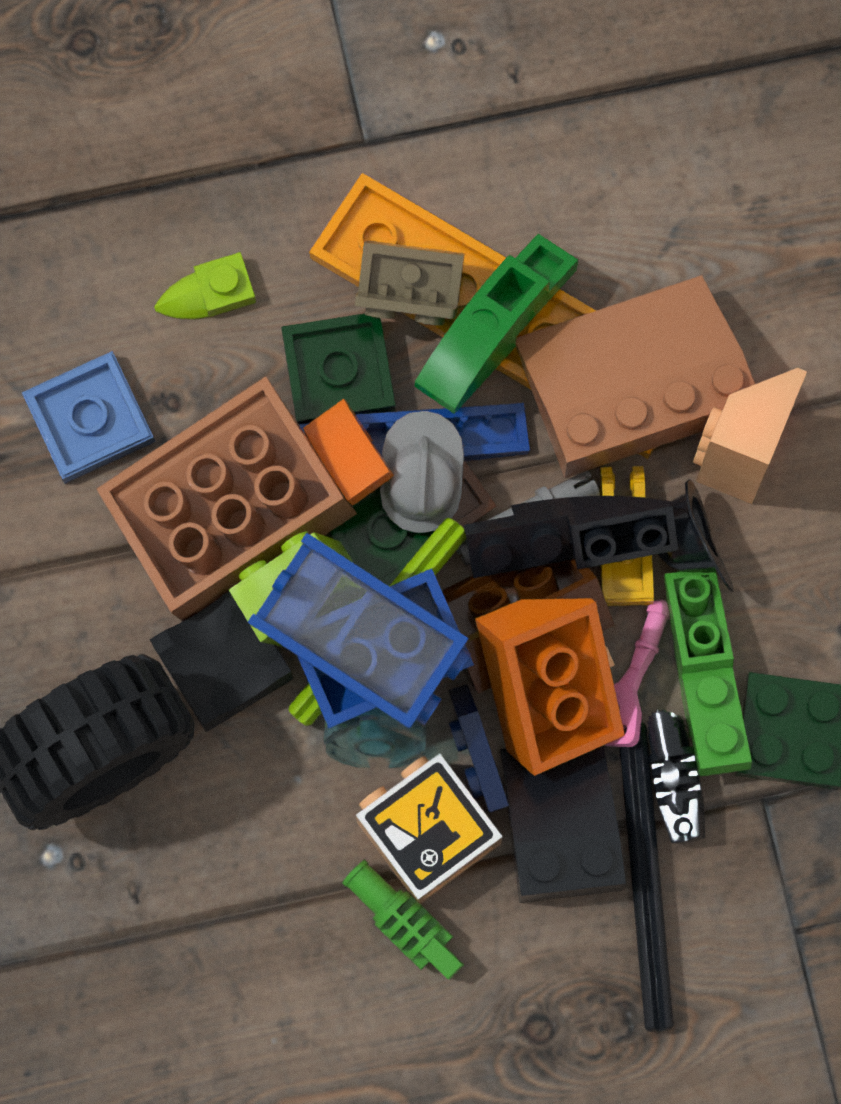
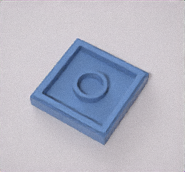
[22,351,155,484]

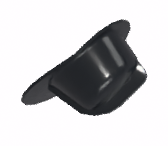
[658,479,734,592]

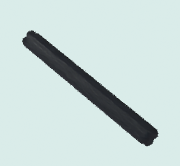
[620,722,674,1032]

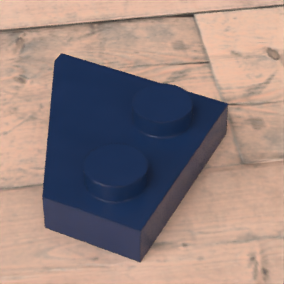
[448,684,509,812]

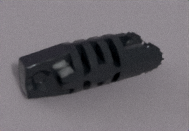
[647,709,705,844]

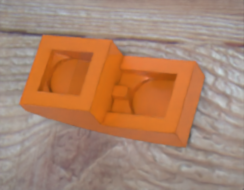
[303,399,394,505]

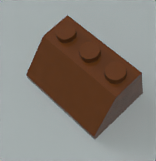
[442,559,615,694]

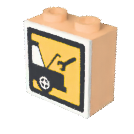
[356,753,503,904]

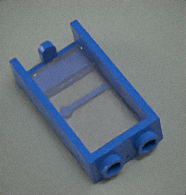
[248,533,471,729]

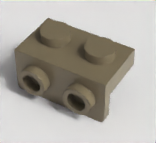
[354,240,465,325]

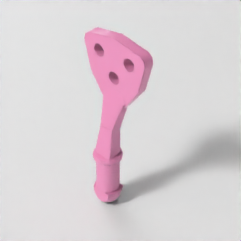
[605,599,670,747]

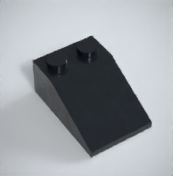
[500,745,626,903]

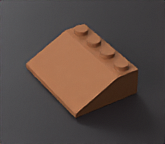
[516,275,755,478]
[96,376,357,622]

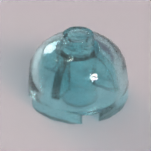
[323,695,427,768]

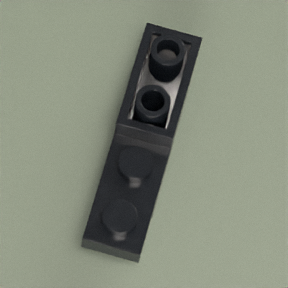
[464,496,678,578]

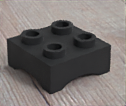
[150,591,293,732]

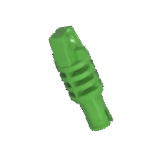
[342,859,464,980]

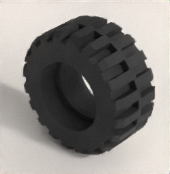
[0,654,195,830]

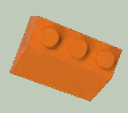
[475,598,625,776]

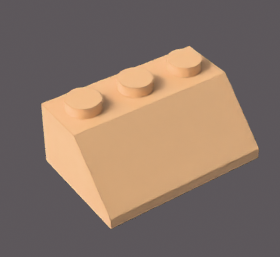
[692,368,807,504]

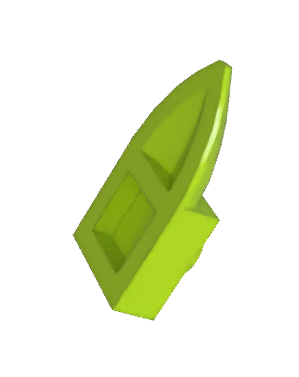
[154,252,256,320]

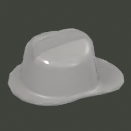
[380,411,464,533]

